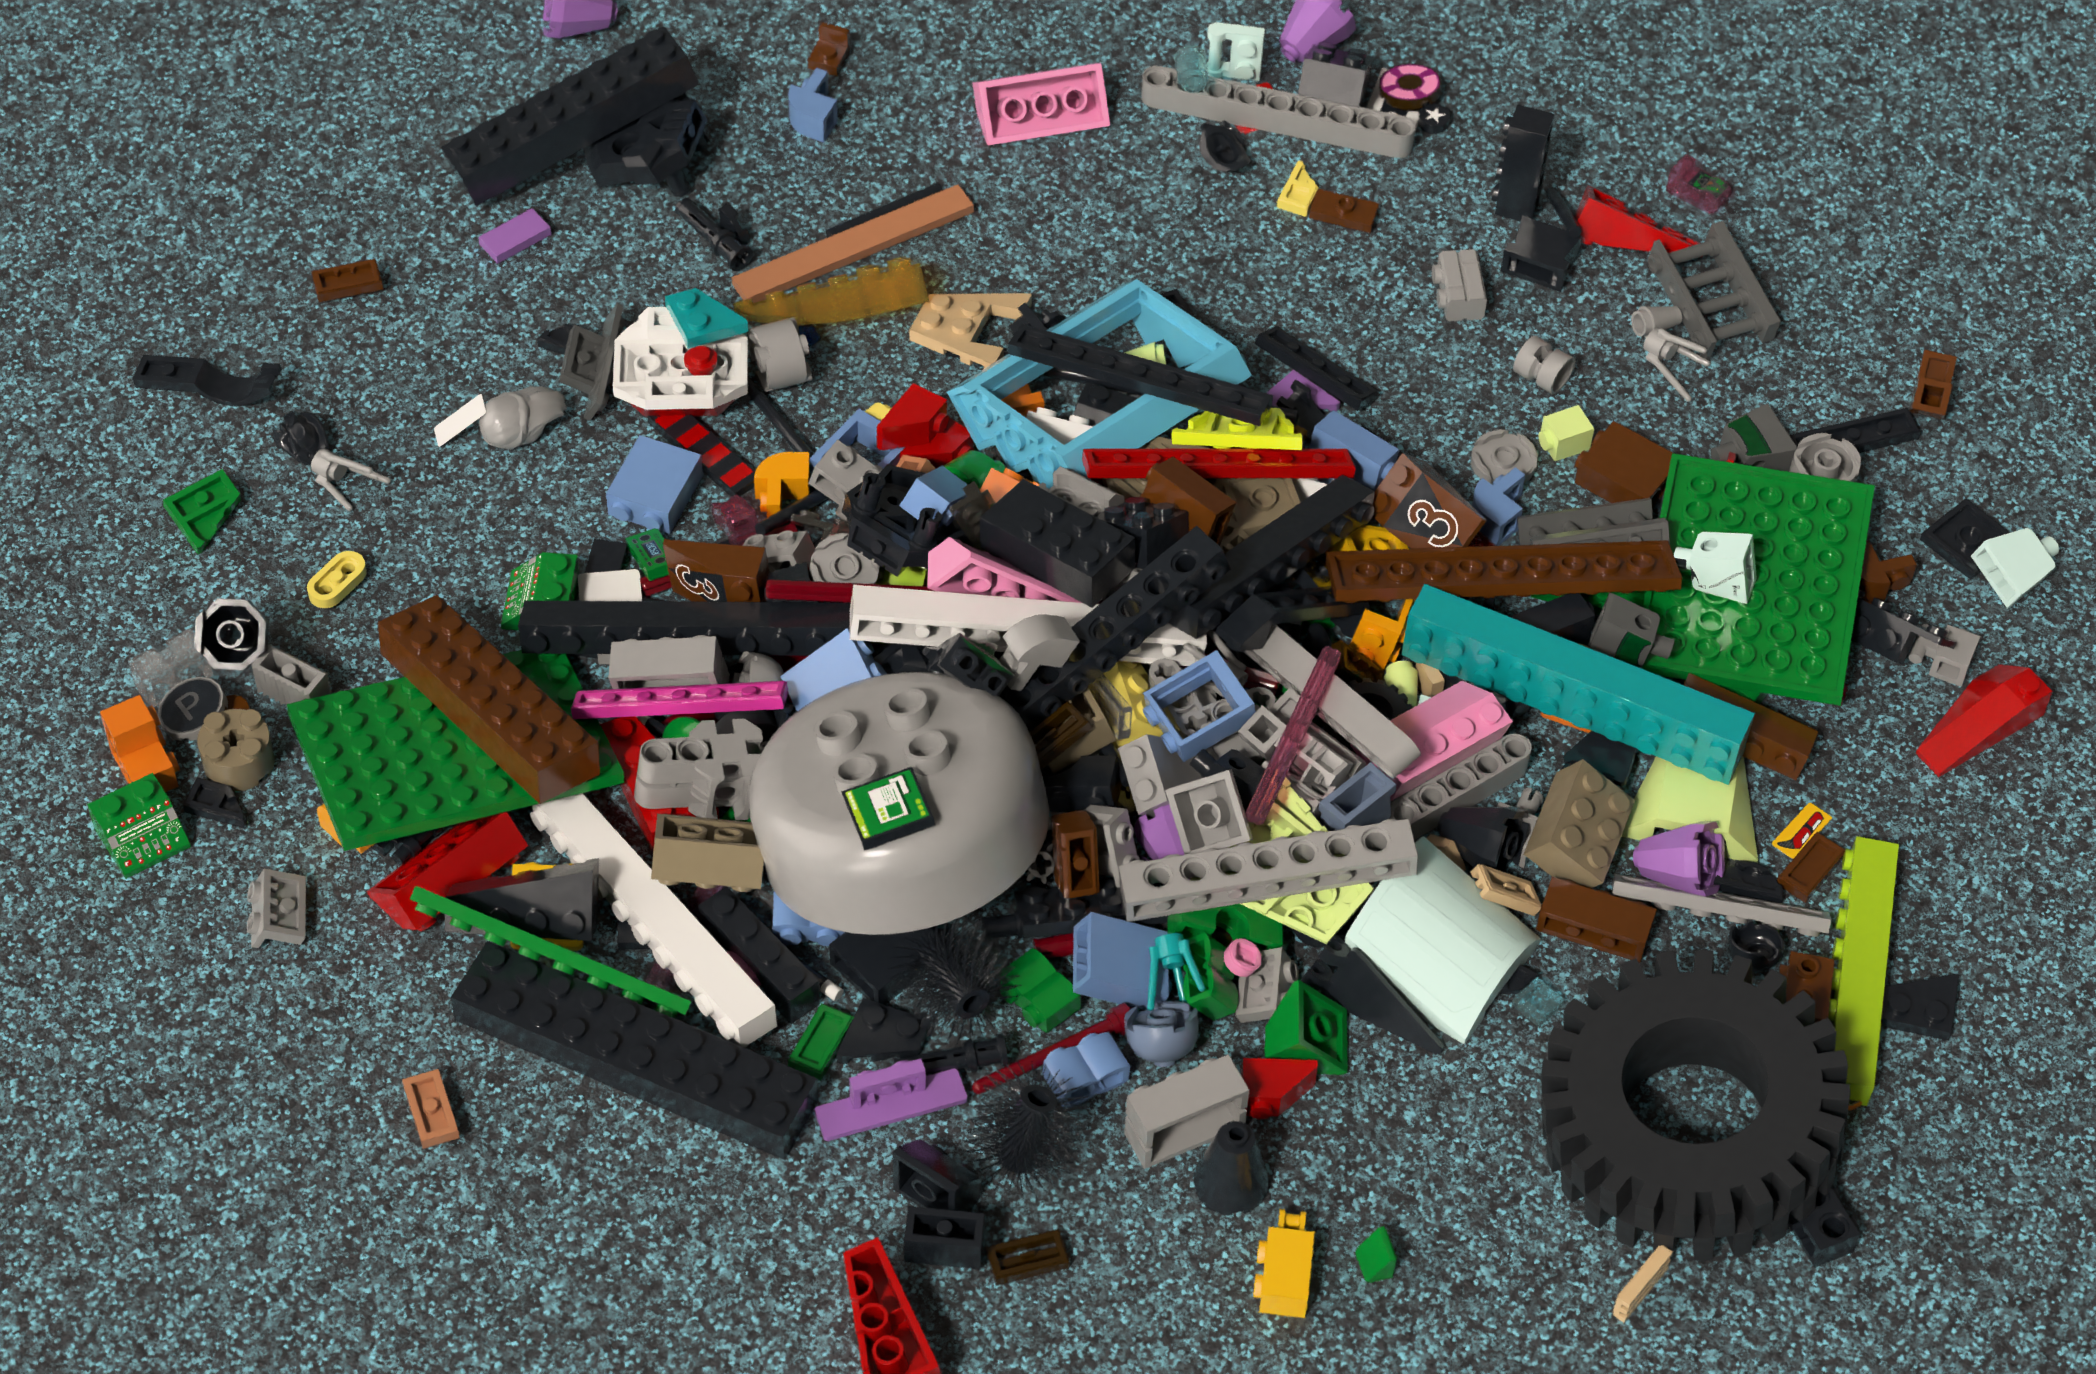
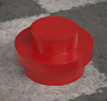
[684,346,718,376]

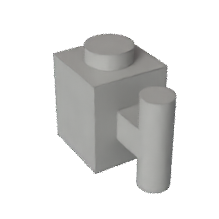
[1908,624,1980,687]

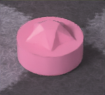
[1224,939,1262,977]

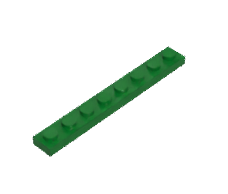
[410,886,691,1019]

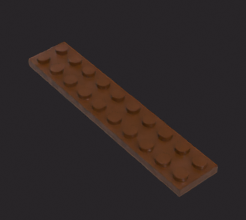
[1326,540,1682,603]

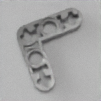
[1149,658,1276,739]

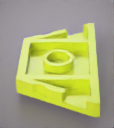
[1172,408,1303,450]

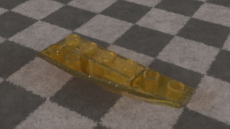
[731,256,929,325]

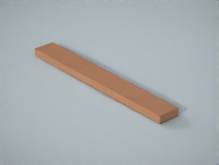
[732,184,974,306]

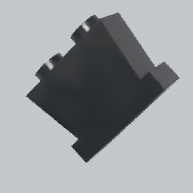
[1501,215,1582,292]

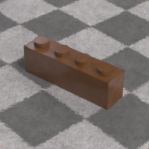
[1683,673,1818,780]

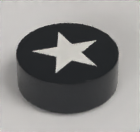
[1418,103,1450,134]

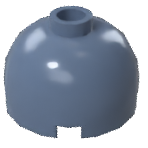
[1124,1001,1199,1067]

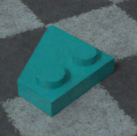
[665,288,748,349]

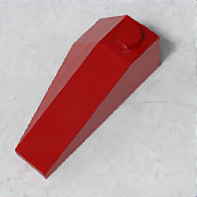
[1574,185,1703,258]
[1916,664,2053,778]

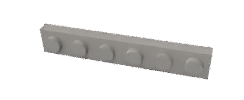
[1612,874,1831,937]

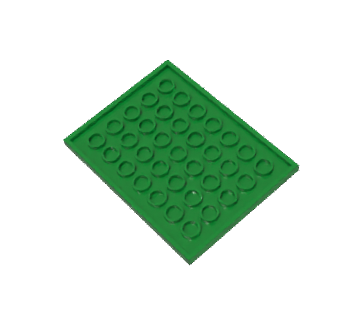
[1641,453,1875,706]
[287,650,624,851]

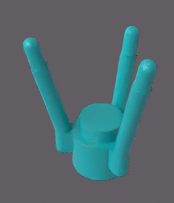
[1147,933,1205,1011]

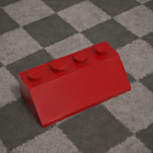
[366,812,528,931]

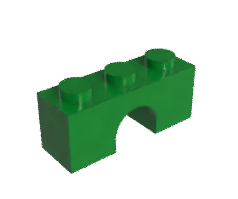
[1167,904,1283,951]

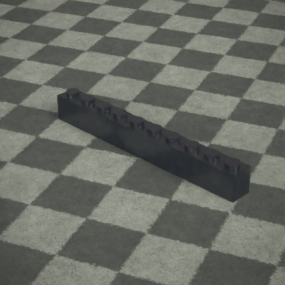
[518,600,872,656]

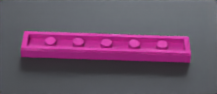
[571,681,788,719]

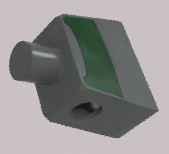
[1711,403,1797,471]
[1588,593,1674,668]

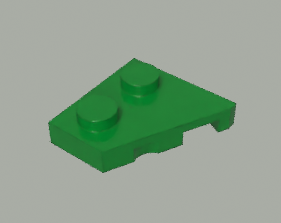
[163,469,241,555]

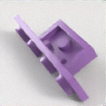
[815,1059,967,1141]

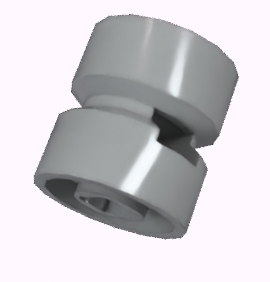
[1513,335,1576,395]

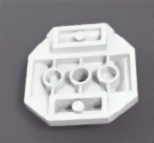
[613,307,748,417]

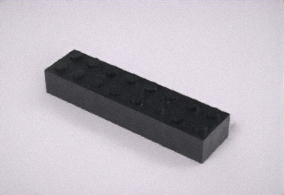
[441,26,700,206]

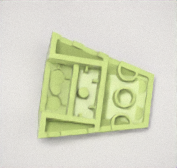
[1621,756,1758,863]
[1190,774,1374,944]

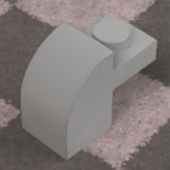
[998,614,1080,691]
[1238,687,1317,760]

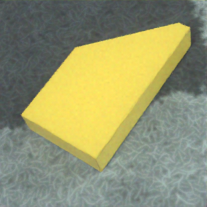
[1277,160,1318,217]

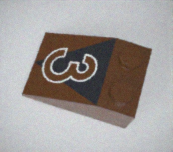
[1373,453,1487,549]
[663,539,770,602]

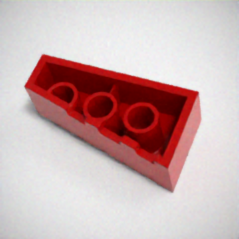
[600,716,720,854]
[843,1237,941,1374]

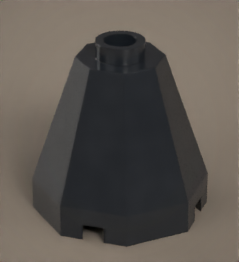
[194,598,269,670]
[1437,807,1530,875]

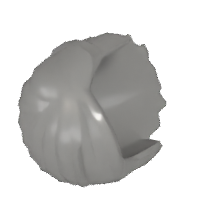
[479,386,567,449]

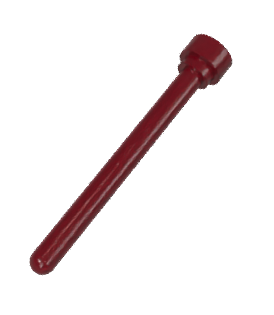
[972,1002,1130,1095]

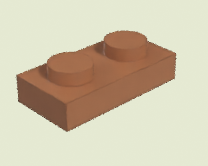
[402,1069,460,1149]

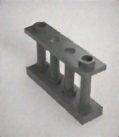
[1648,220,1781,360]
[1517,498,1670,545]

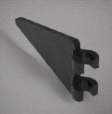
[1561,731,1637,786]
[1301,935,1444,1054]

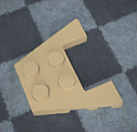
[909,293,1032,369]

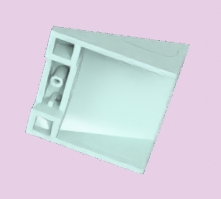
[1345,836,1541,1045]

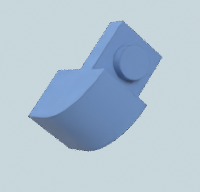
[788,68,838,142]
[1472,467,1525,546]

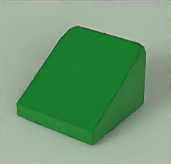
[1355,1226,1397,1283]

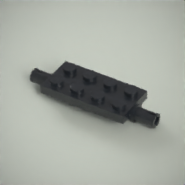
[982,879,1168,940]

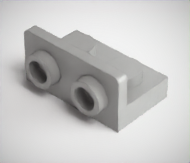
[1084,805,1140,888]
[247,869,306,948]
[1235,947,1299,1023]

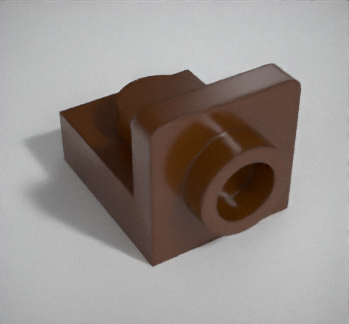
[808,22,850,77]

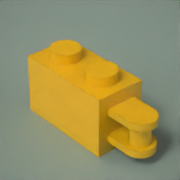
[1253,1209,1314,1318]

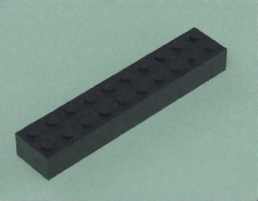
[451,941,818,1160]

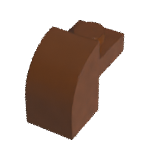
[1910,350,1957,420]
[1859,541,1917,601]

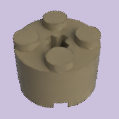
[197,709,275,791]

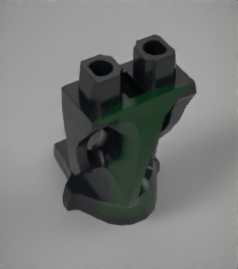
[921,633,1014,696]

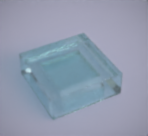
[1512,977,1565,1028]

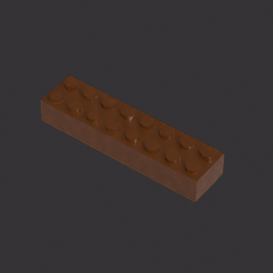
[378,595,600,804]

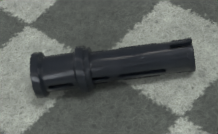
[675,197,753,272]
[893,1033,1008,1076]

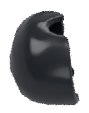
[1728,920,1785,972]

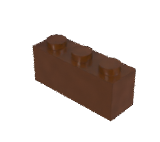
[1536,877,1657,963]

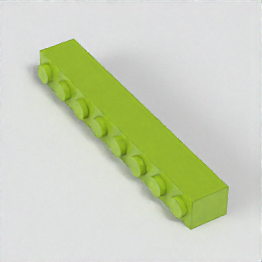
[1828,836,1899,1106]

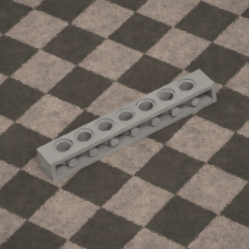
[1119,819,1418,922]

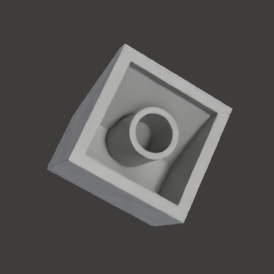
[1165,769,1253,855]

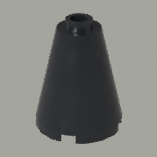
[1193,1121,1269,1215]

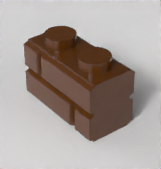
[1051,810,1100,898]

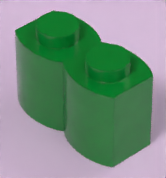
[1182,932,1238,1021]
[998,948,1081,1033]

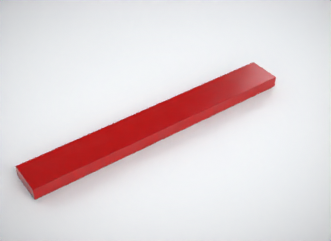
[1082,449,1356,478]

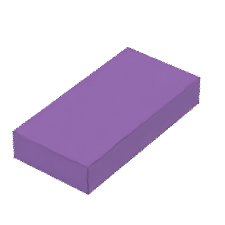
[479,208,551,264]

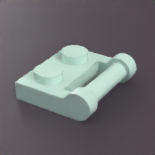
[1205,23,1265,81]

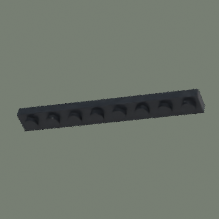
[1008,324,1273,426]

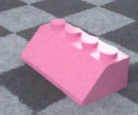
[972,63,1110,145]
[927,537,1082,603]
[1350,681,1513,802]

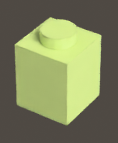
[1538,405,1594,461]

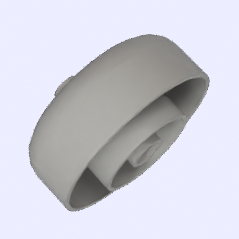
[749,672,1049,935]

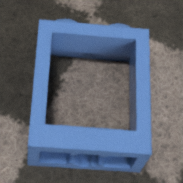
[810,409,905,478]
[1142,650,1256,762]

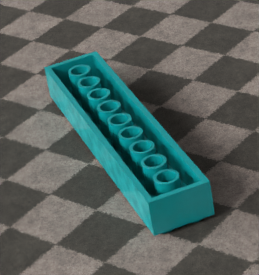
[1402,584,1755,785]

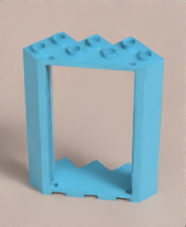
[947,279,1252,489]

